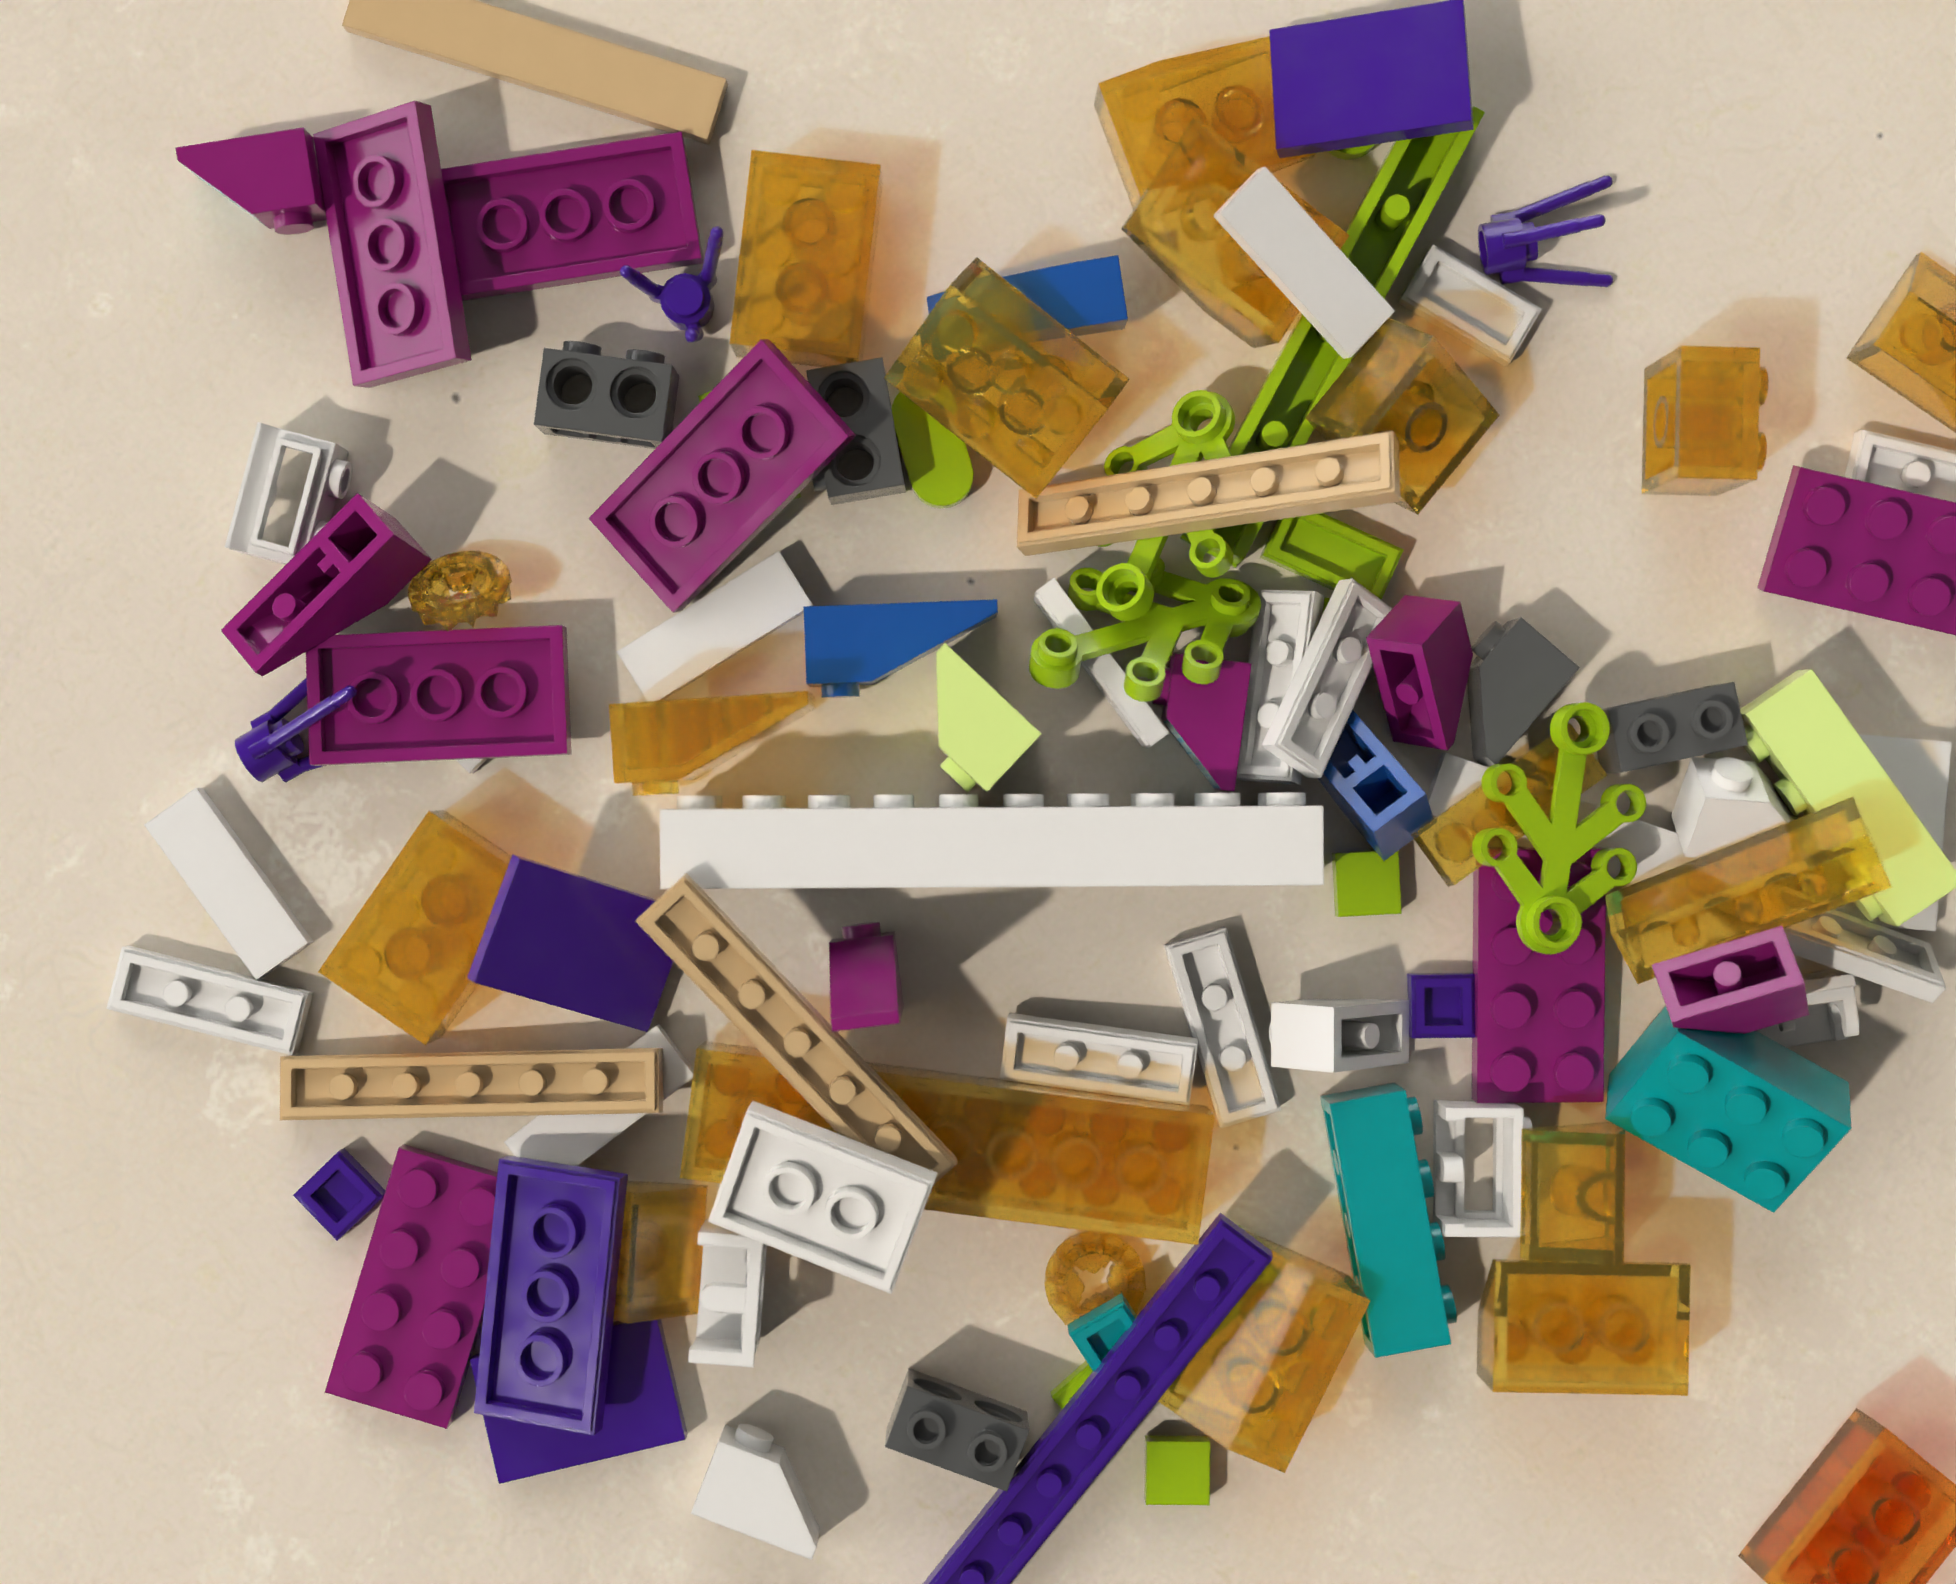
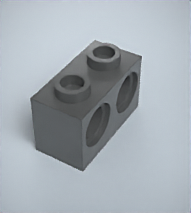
[534,341,679,449]
[806,357,906,505]
[1597,682,1748,774]
[885,1368,1029,1492]

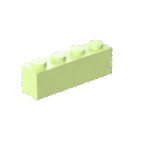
[1740,669,1956,927]

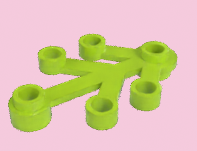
[1096,390,1235,621]
[1029,557,1261,702]
[1472,702,1646,954]

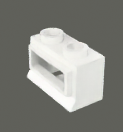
[225,422,352,565]
[1433,1100,1533,1237]
[688,1219,767,1367]

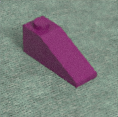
[221,493,432,676]
[829,922,904,1032]

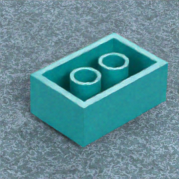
[1605,1006,1852,1213]

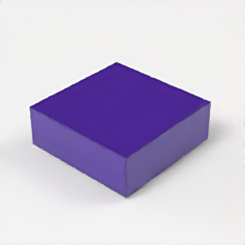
[1407,973,1475,1038]
[293,1148,385,1241]

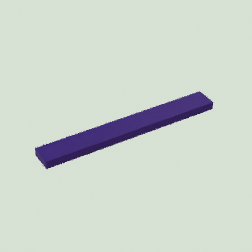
[923,1213,1273,1584]

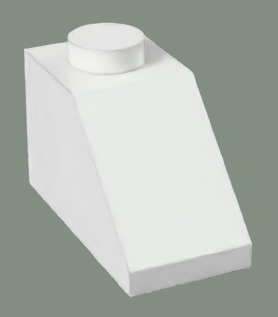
[1671,757,1814,866]
[1269,999,1409,1073]
[691,1424,820,1560]

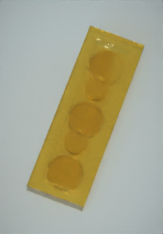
[1411,723,1607,887]

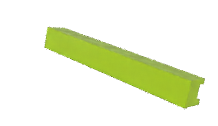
[1180,106,1485,568]

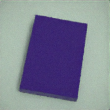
[1269,0,1474,158]
[467,854,673,1032]
[470,1311,688,1484]

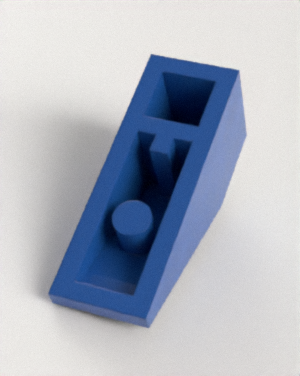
[804,599,998,698]
[1318,710,1435,861]

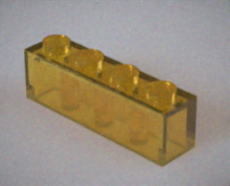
[1606,797,1892,984]

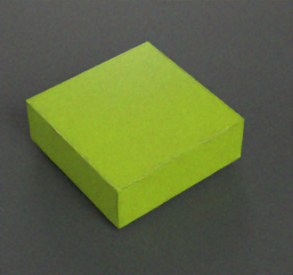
[1332,851,1402,917]
[1144,1435,1210,1505]

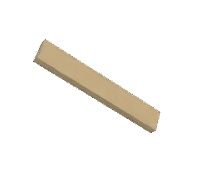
[342,0,728,145]
[1017,431,1400,556]
[636,873,957,1185]
[280,1048,663,1121]

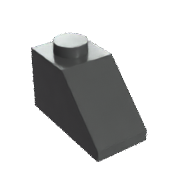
[1467,617,1580,766]

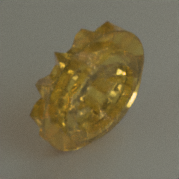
[408,551,512,631]
[1044,1230,1146,1325]

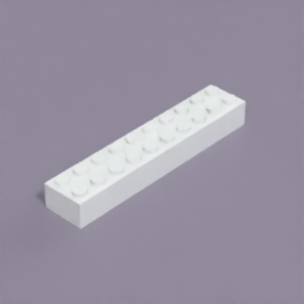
[660,793,1324,889]

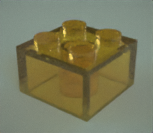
[1305,318,1499,515]
[1641,346,1768,496]

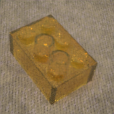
[729,150,883,367]
[884,257,1130,499]
[318,810,512,1045]

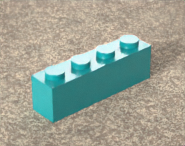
[1320,1083,1457,1358]

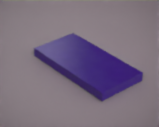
[474,1155,628,1435]

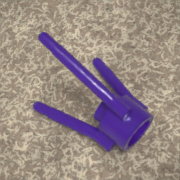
[1478,176,1613,287]
[620,226,724,343]
[235,678,357,783]

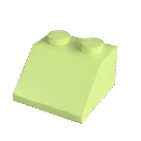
[936,643,1041,793]

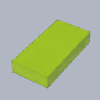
[1260,513,1404,600]

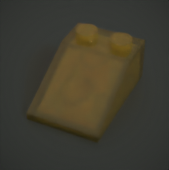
[1094,36,1316,223]
[1121,118,1349,348]
[609,691,816,796]

